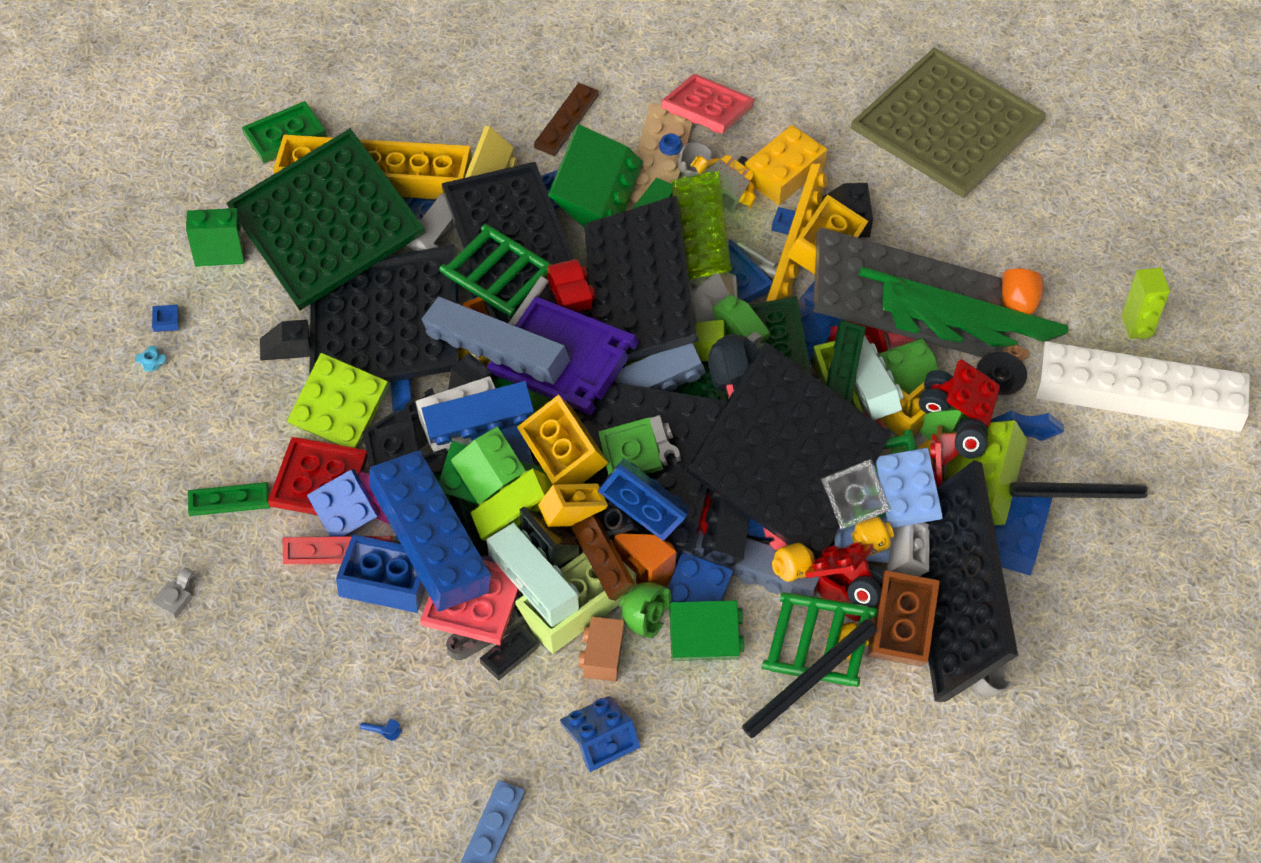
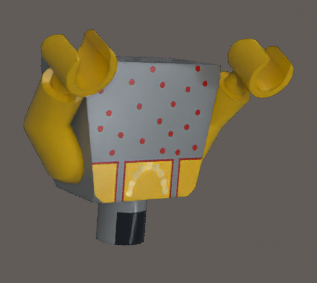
[690,155,757,212]

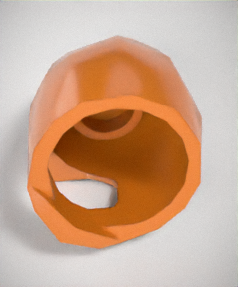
[1001,268,1044,315]

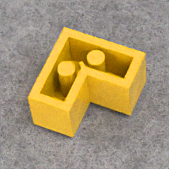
[878,381,927,437]

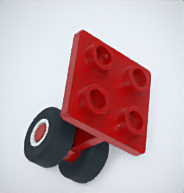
[919,359,1000,427]
[930,418,988,487]
[805,542,891,608]

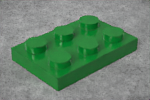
[242,101,327,163]

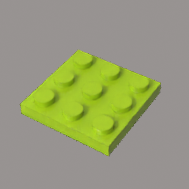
[286,353,390,449]

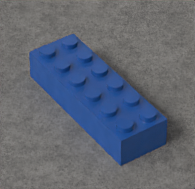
[369,450,491,612]

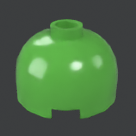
[620,582,672,638]

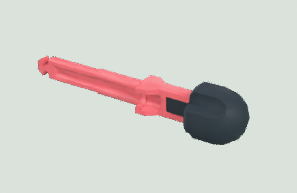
[708,334,786,551]

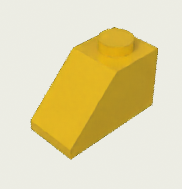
[538,484,608,527]

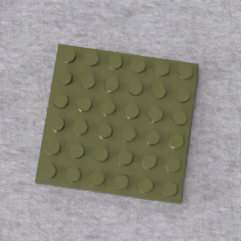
[851,47,1046,198]

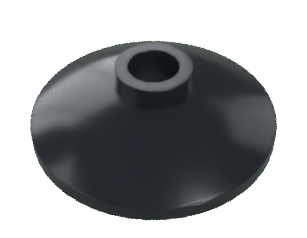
[976,352,1027,395]

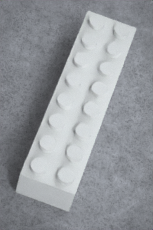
[1036,341,1250,432]

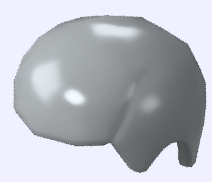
[678,142,713,180]
[971,667,1011,697]

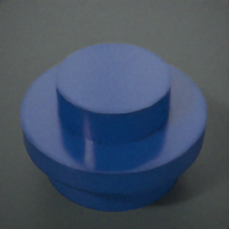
[659,133,683,156]

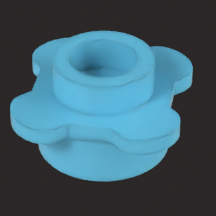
[135,346,166,372]

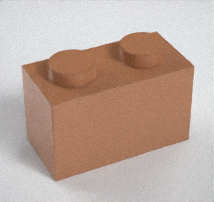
[579,616,624,682]

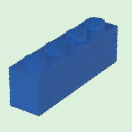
[421,381,534,445]

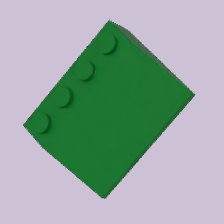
[548,124,643,228]

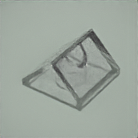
[821,459,892,530]

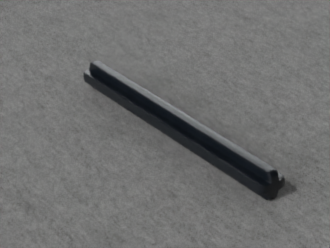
[1009,482,1148,499]
[742,619,877,738]

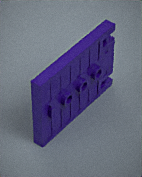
[487,296,639,415]

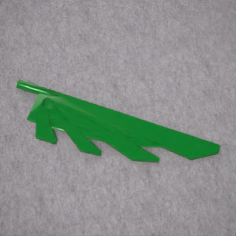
[859,266,1068,346]

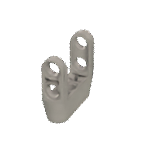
[406,193,471,277]

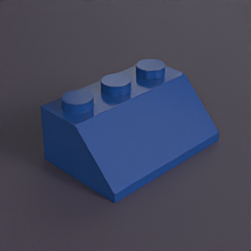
[598,457,689,541]
[336,535,426,613]

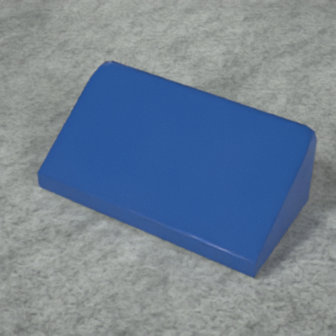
[390,379,411,412]

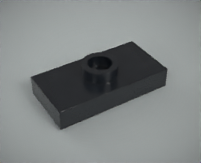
[480,625,540,681]

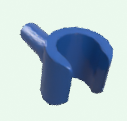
[360,719,402,741]

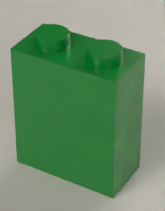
[186,208,245,267]
[669,600,744,661]

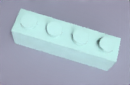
[854,335,903,420]
[486,523,580,627]

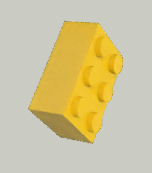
[745,125,828,205]
[786,194,868,274]
[517,395,609,485]

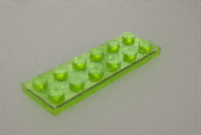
[672,171,732,279]

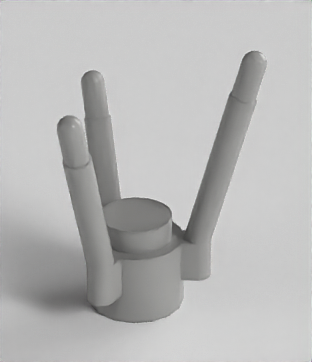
[737,241,778,282]

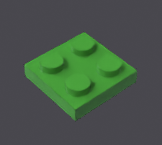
[599,417,663,475]

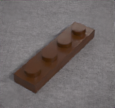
[534,83,599,156]
[570,513,635,601]

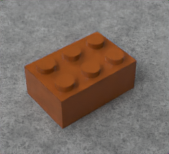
[867,570,940,667]

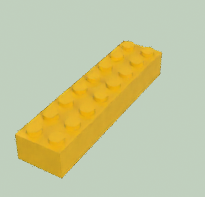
[273,135,472,199]

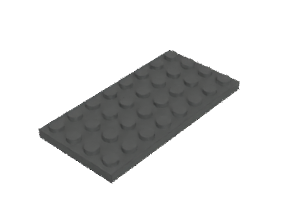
[813,227,1004,357]

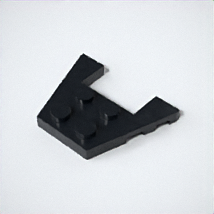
[363,388,448,475]

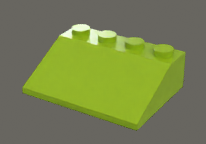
[944,420,1027,525]

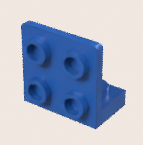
[560,696,640,772]

